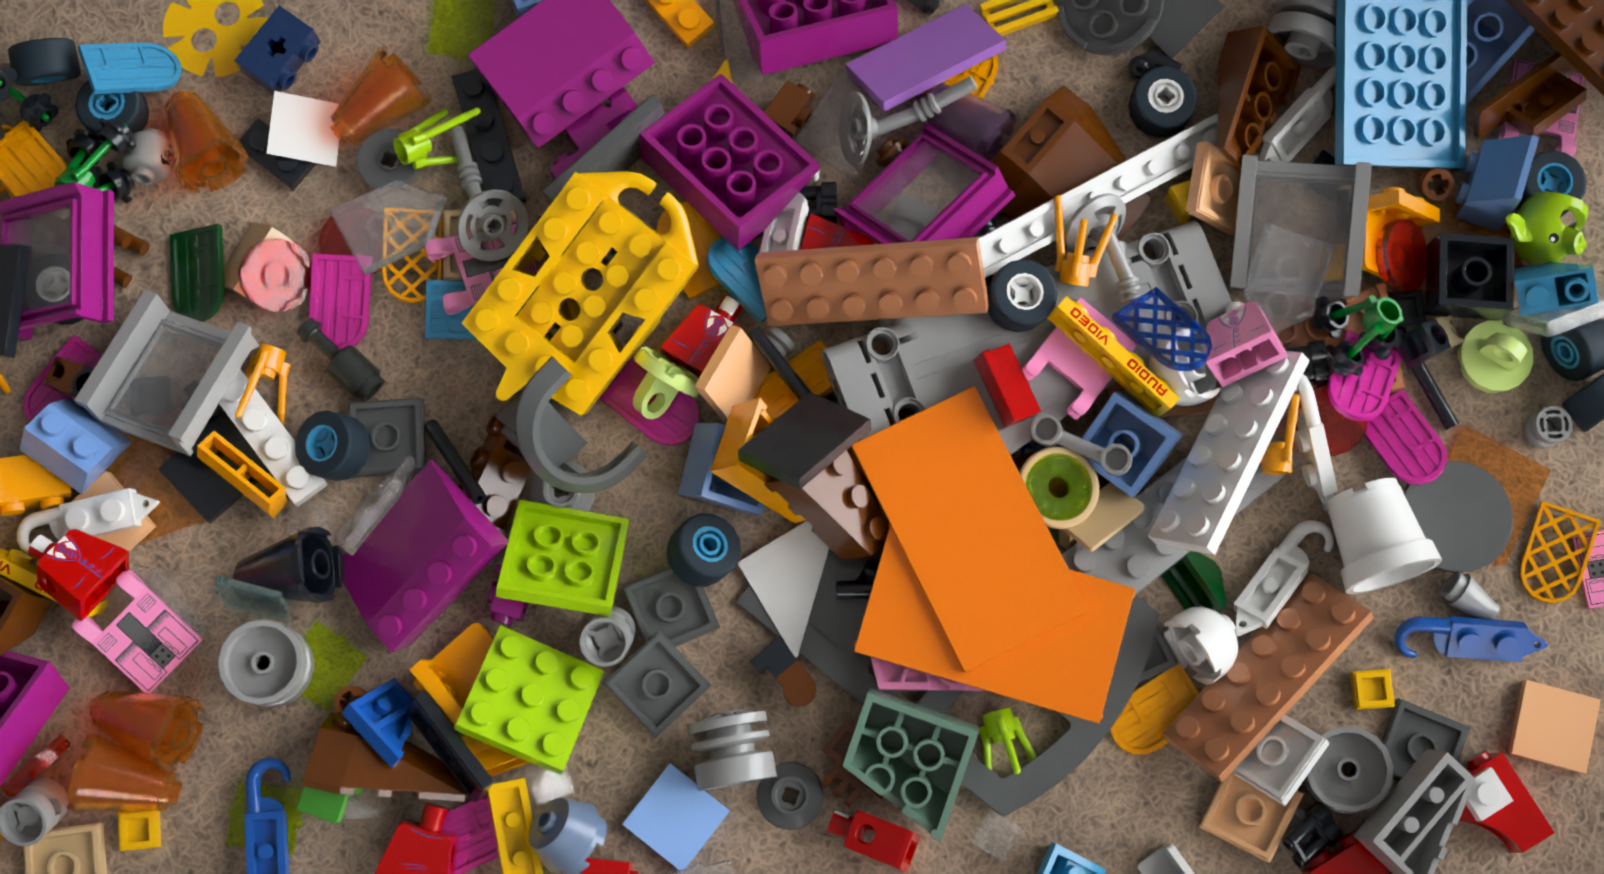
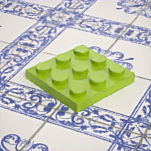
[496,500,630,617]
[454,625,604,776]

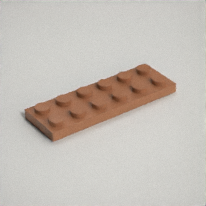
[755,237,989,326]
[1162,573,1373,783]

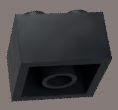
[1425,233,1514,320]

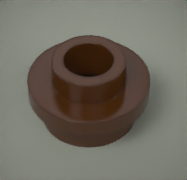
[876,136,907,167]

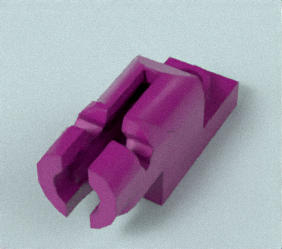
[549,87,637,181]

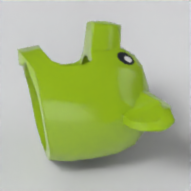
[1505,191,1588,266]

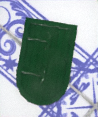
[169,224,225,322]

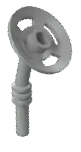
[839,76,977,166]
[450,126,529,262]
[1064,193,1151,344]

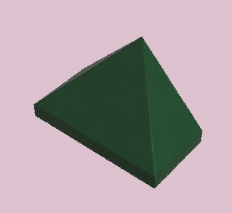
[1161,551,1227,612]

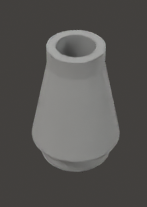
[1440,572,1500,619]

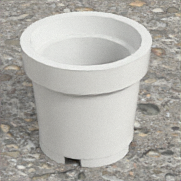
[1326,478,1442,594]

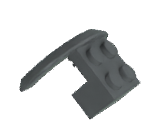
[495,356,647,493]

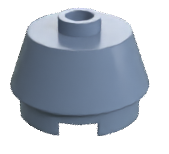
[529,797,607,874]

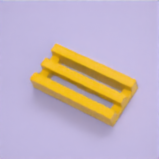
[979,0,1059,36]

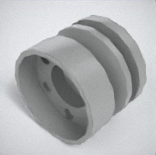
[687,709,777,791]

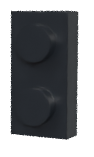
[235,118,317,190]

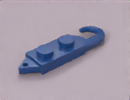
[1394,616,1548,662]
[244,757,291,874]

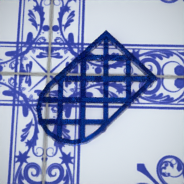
[1112,287,1212,371]

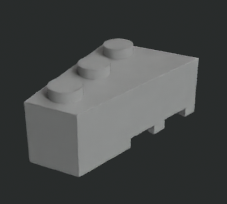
[1354,749,1475,874]

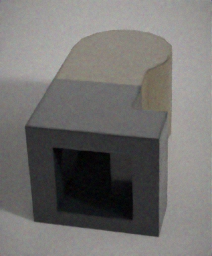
[1397,316,1464,369]

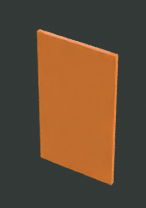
[851,386,1090,673]
[854,523,1135,724]

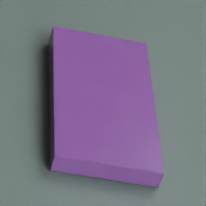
[845,4,1006,112]

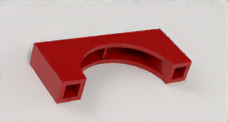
[1301,750,1555,874]

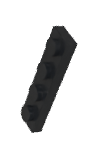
[451,69,527,206]

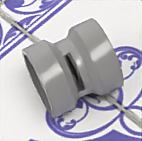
[1523,406,1573,449]

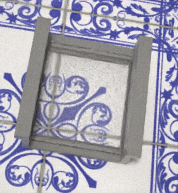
[1230,155,1372,299]
[74,290,260,456]

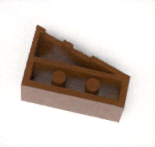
[764,450,889,560]

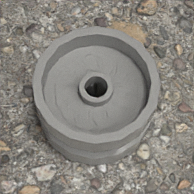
[1267,0,1337,68]
[218,619,315,708]
[1304,726,1394,814]

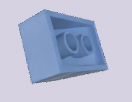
[1466,0,1536,105]

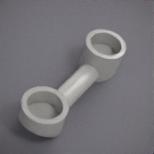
[1031,414,1132,476]

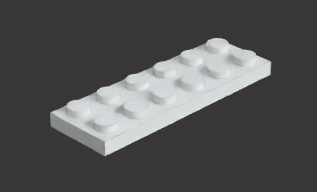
[1148,351,1309,555]

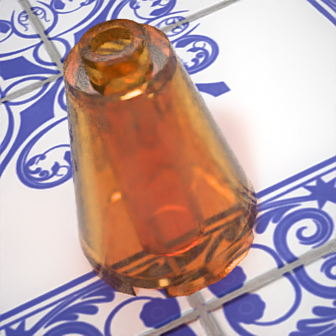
[330,45,432,144]
[165,90,249,193]
[90,690,204,772]
[66,733,183,811]

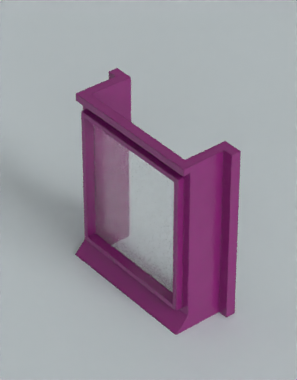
[833,123,1015,244]
[0,182,114,341]

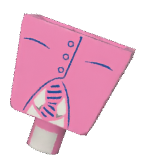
[1205,301,1288,387]

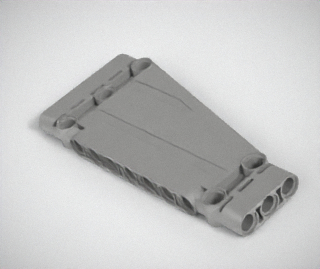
[822,220,1232,522]

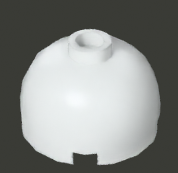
[1149,329,1221,406]
[1163,606,1238,685]

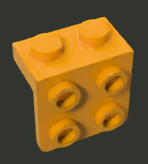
[1362,187,1440,284]
[409,623,494,726]

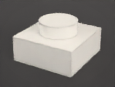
[1466,767,1514,821]

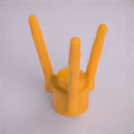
[1054,195,1118,286]
[235,343,291,426]
[1259,394,1300,475]

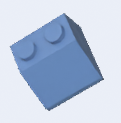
[1454,135,1539,232]
[1082,391,1183,498]
[19,398,131,494]
[678,423,765,515]

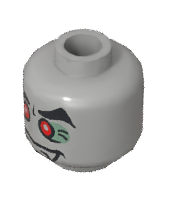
[123,128,176,185]

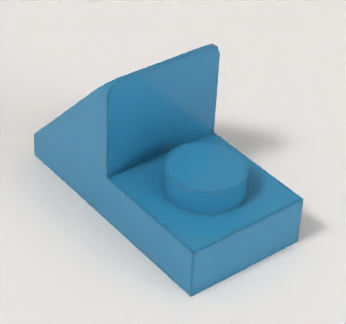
[1037,842,1106,874]

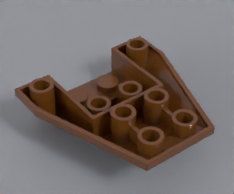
[992,85,1154,249]

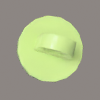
[1457,320,1534,393]
[633,346,700,419]

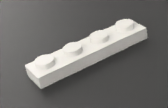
[219,369,328,507]

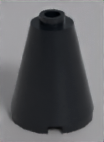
[233,526,344,603]

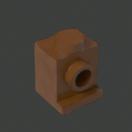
[764,80,815,141]

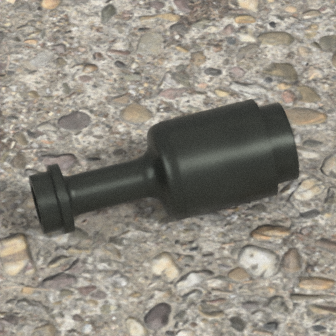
[297,318,385,401]

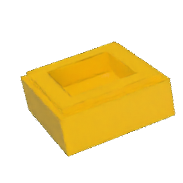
[1350,669,1395,710]
[118,808,161,851]

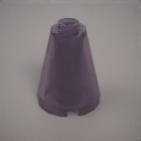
[914,82,1017,173]

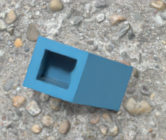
[1514,262,1599,316]

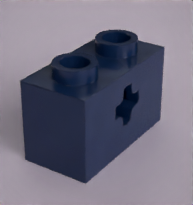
[234,5,321,95]

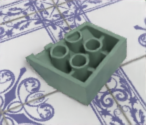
[843,688,979,843]

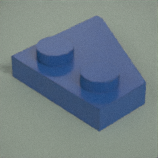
[341,678,413,768]

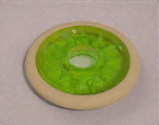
[1019,447,1099,529]

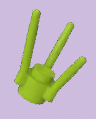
[393,108,481,170]
[979,708,1038,775]

